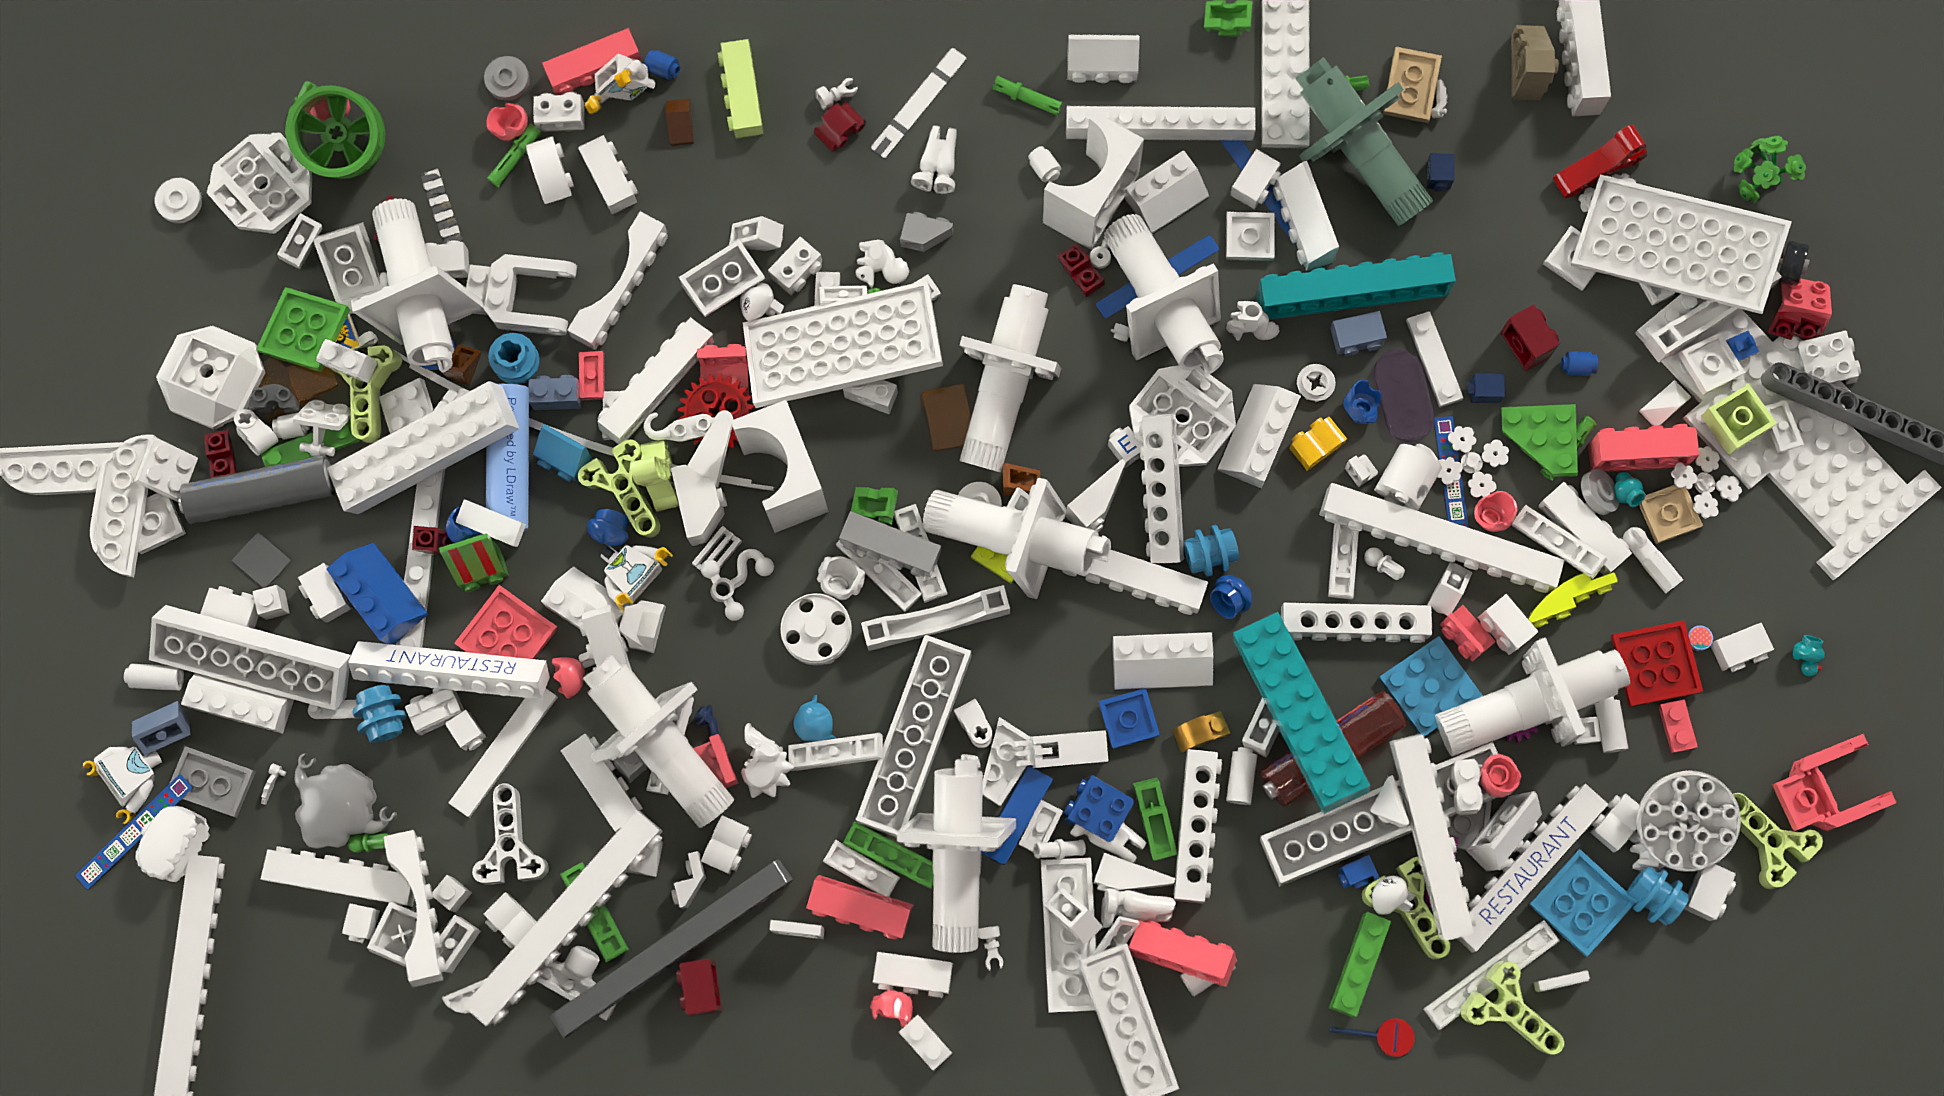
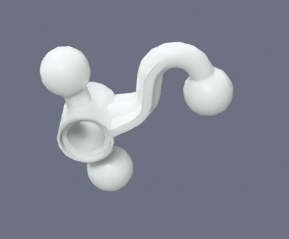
[701,549,774,621]

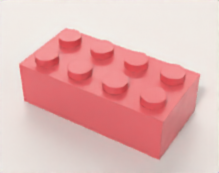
[1587,424,1699,472]

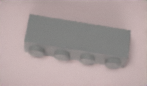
[839,511,942,578]

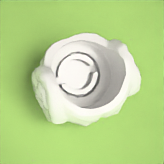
[817,556,866,600]

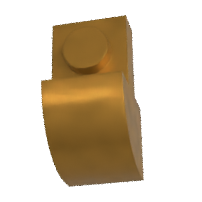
[1172,711,1230,753]

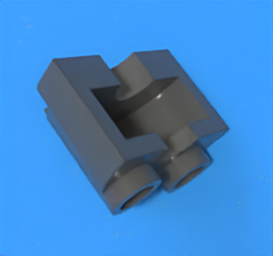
[248,384,302,415]

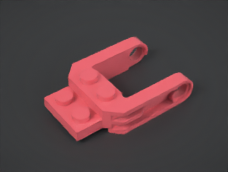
[1772,734,1897,831]

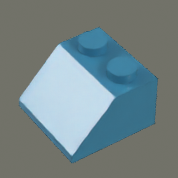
[533,424,593,483]

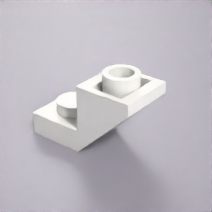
[672,851,706,909]

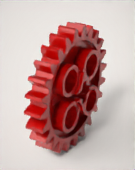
[678,374,755,448]

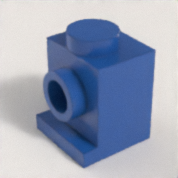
[1338,855,1380,889]

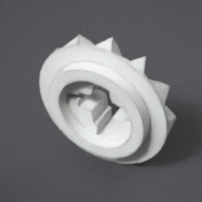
[1296,364,1335,402]

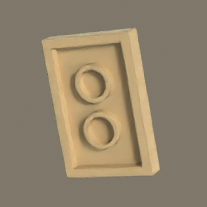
[1382,47,1442,123]

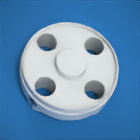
[780,593,852,665]

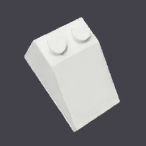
[313,222,380,305]
[1066,459,1126,532]

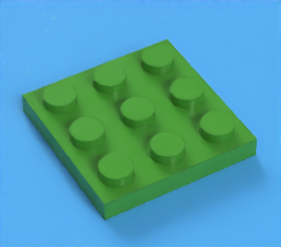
[256,287,350,372]

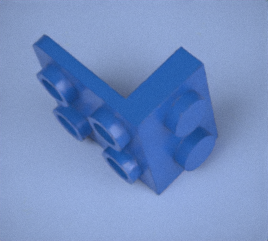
[1063,775,1133,842]

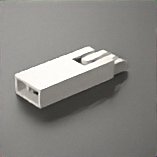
[1014,730,1108,768]

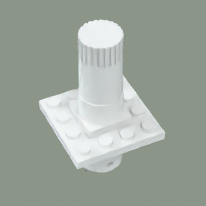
[351,199,484,372]
[1104,214,1224,375]
[959,284,1061,472]
[923,478,1111,599]
[1435,638,1630,757]
[583,654,734,828]
[897,754,1016,953]

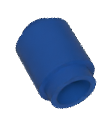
[644,50,680,80]
[1561,351,1598,376]

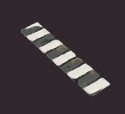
[420,169,463,244]

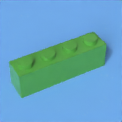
[1329,912,1391,1018]

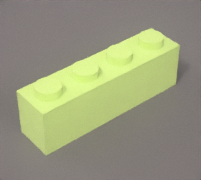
[718,39,764,138]

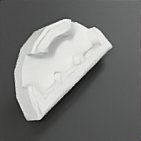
[442,978,487,1014]

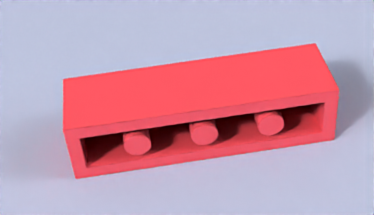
[542,28,642,95]
[806,875,913,939]
[1129,920,1237,987]

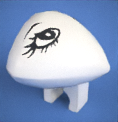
[740,283,784,322]
[1372,876,1414,914]

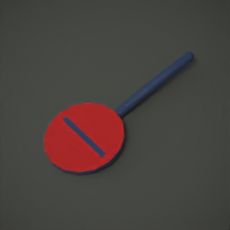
[1329,1018,1415,1057]

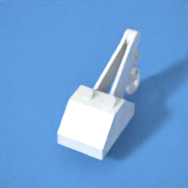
[644,410,734,546]

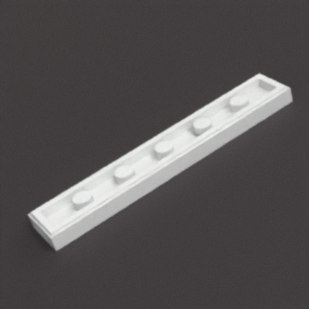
[449,688,558,818]
[1424,920,1560,1030]

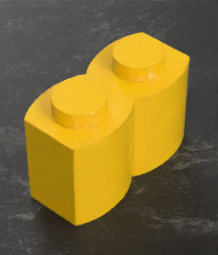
[1289,417,1347,471]

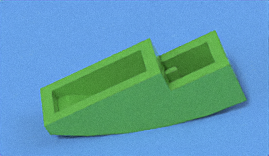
[1133,777,1177,861]

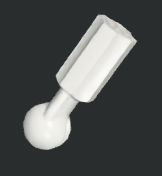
[1623,527,1683,594]

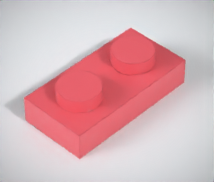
[579,351,605,400]
[1658,699,1698,754]

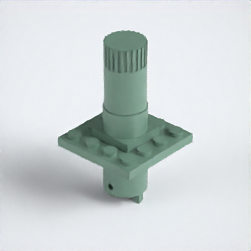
[1295,57,1433,226]

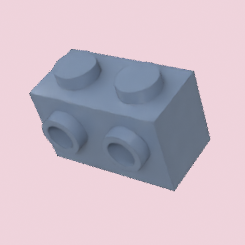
[1330,311,1387,356]
[529,375,581,410]
[132,701,190,755]

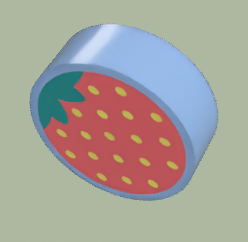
[1688,626,1713,651]

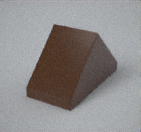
[665,98,694,146]
[442,345,481,386]

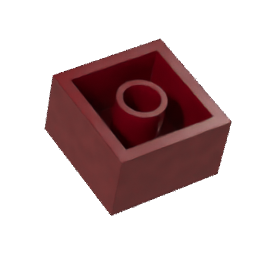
[1500,304,1560,372]
[676,959,722,1017]

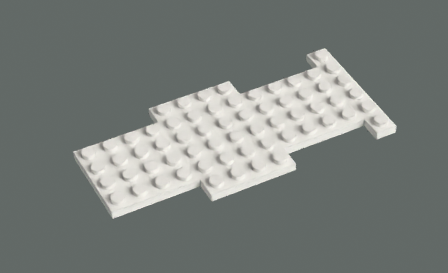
[1635,294,1942,580]

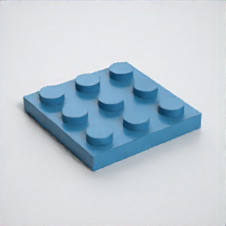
[1378,636,1483,737]
[1528,849,1635,957]

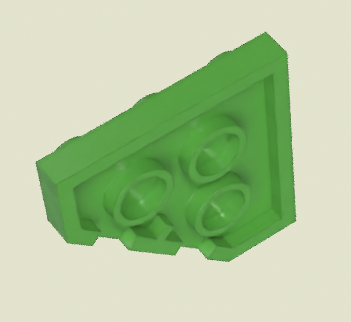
[1502,404,1578,477]

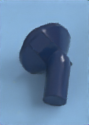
[694,705,719,737]

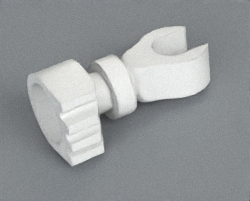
[815,78,858,110]
[978,926,1003,970]

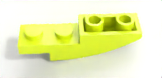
[1527,572,1618,628]

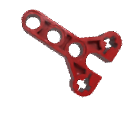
[1553,124,1648,199]

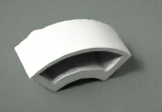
[526,137,574,204]

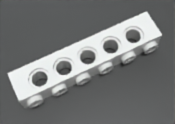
[1139,414,1184,563]
[1281,603,1432,643]
[1173,749,1222,904]

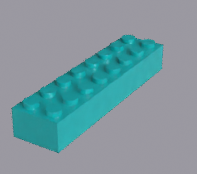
[1256,252,1456,320]
[1233,612,1370,814]

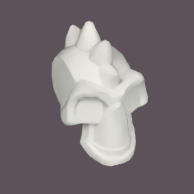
[741,723,794,798]

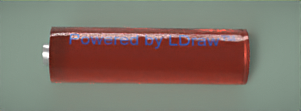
[1260,690,1407,807]

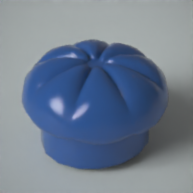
[587,509,630,546]
[1210,575,1253,619]

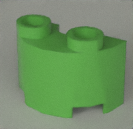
[1204,0,1252,37]
[851,487,898,526]

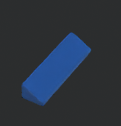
[981,766,1053,865]

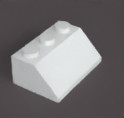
[1068,35,1139,83]
[1124,150,1209,234]
[679,239,765,317]
[541,567,631,629]
[1466,791,1542,871]

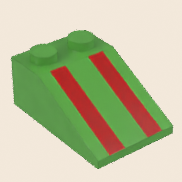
[439,533,509,592]

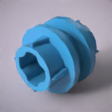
[488,333,540,384]
[1183,524,1239,577]
[352,685,407,743]
[1627,866,1689,925]

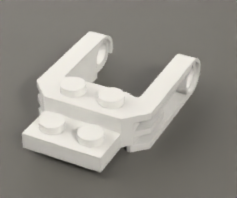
[466,254,577,336]

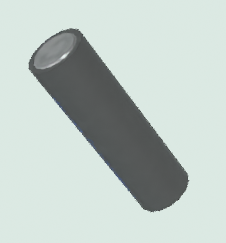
[178,455,335,525]

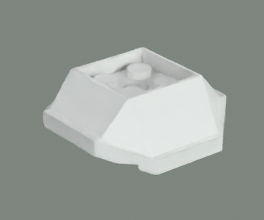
[207,133,312,234]
[156,326,265,430]
[1129,366,1236,467]

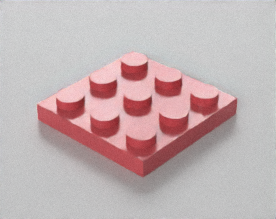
[455,585,558,659]

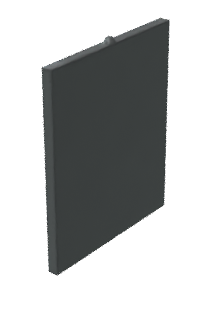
[232,532,291,588]

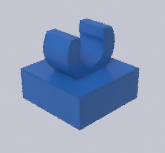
[1726,331,1759,362]

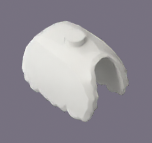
[136,806,210,882]

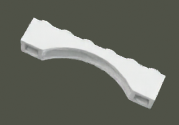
[567,212,668,350]
[1644,270,1782,363]
[861,585,1010,651]
[384,830,446,987]

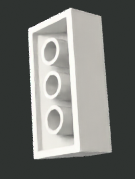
[1273,161,1339,271]
[1217,384,1301,489]
[1112,632,1213,690]
[181,673,294,734]

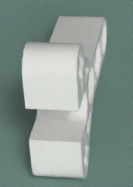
[472,783,549,885]

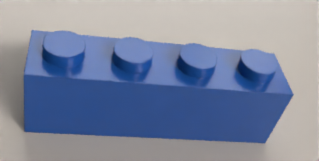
[326,543,429,645]

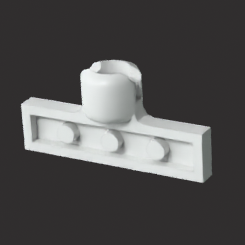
[537,946,616,1020]

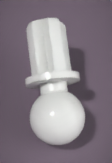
[1364,547,1405,580]

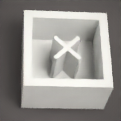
[367,901,438,967]

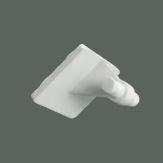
[293,400,351,457]

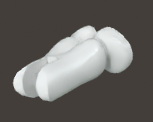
[911,126,957,194]
[1070,823,1146,863]
[1101,888,1175,928]

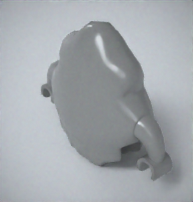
[294,753,397,849]

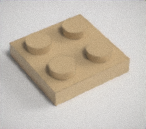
[1639,485,1703,544]

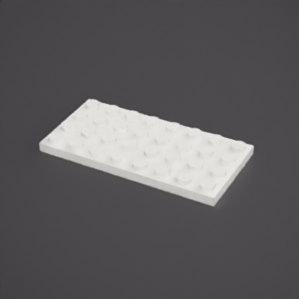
[1571,175,1792,314]
[743,281,943,408]

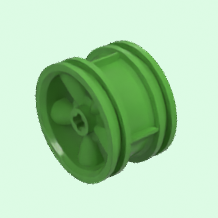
[285,85,385,179]

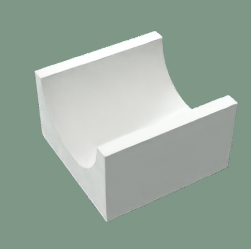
[1043,111,1144,250]
[731,400,828,533]

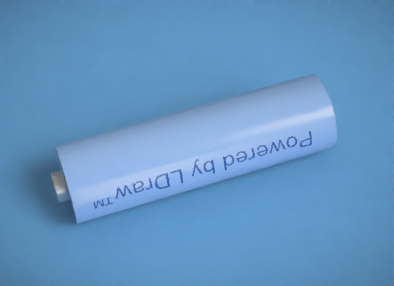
[486,384,529,532]

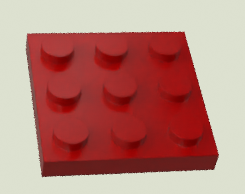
[1611,620,1703,707]

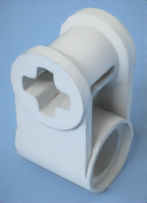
[234,409,278,456]
[953,699,993,748]

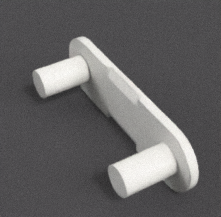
[308,700,357,719]

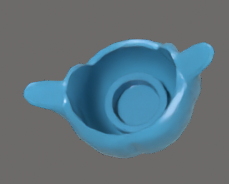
[793,695,837,742]

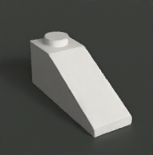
[1094,853,1175,892]

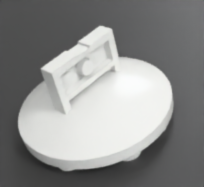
[1637,771,1741,871]

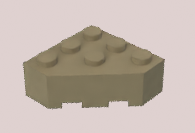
[1512,25,1559,101]

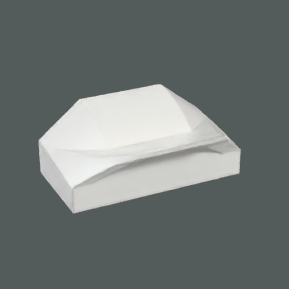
[619,600,666,653]

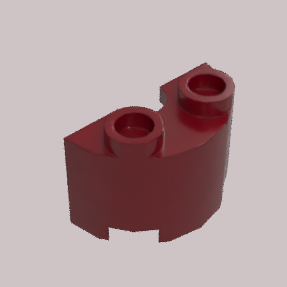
[814,101,866,152]

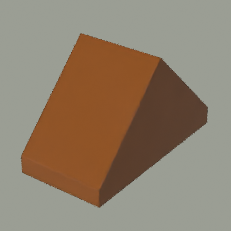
[1003,463,1040,496]

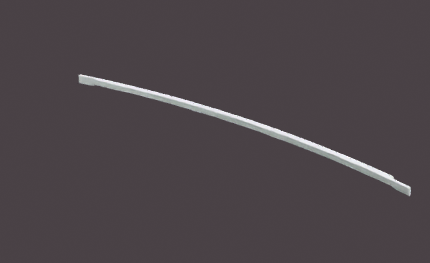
[394,350,775,491]

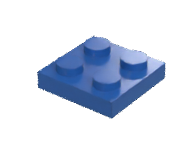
[1098,688,1160,750]

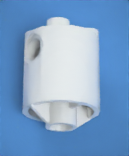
[1374,444,1442,511]

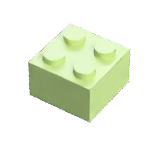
[1701,383,1777,455]

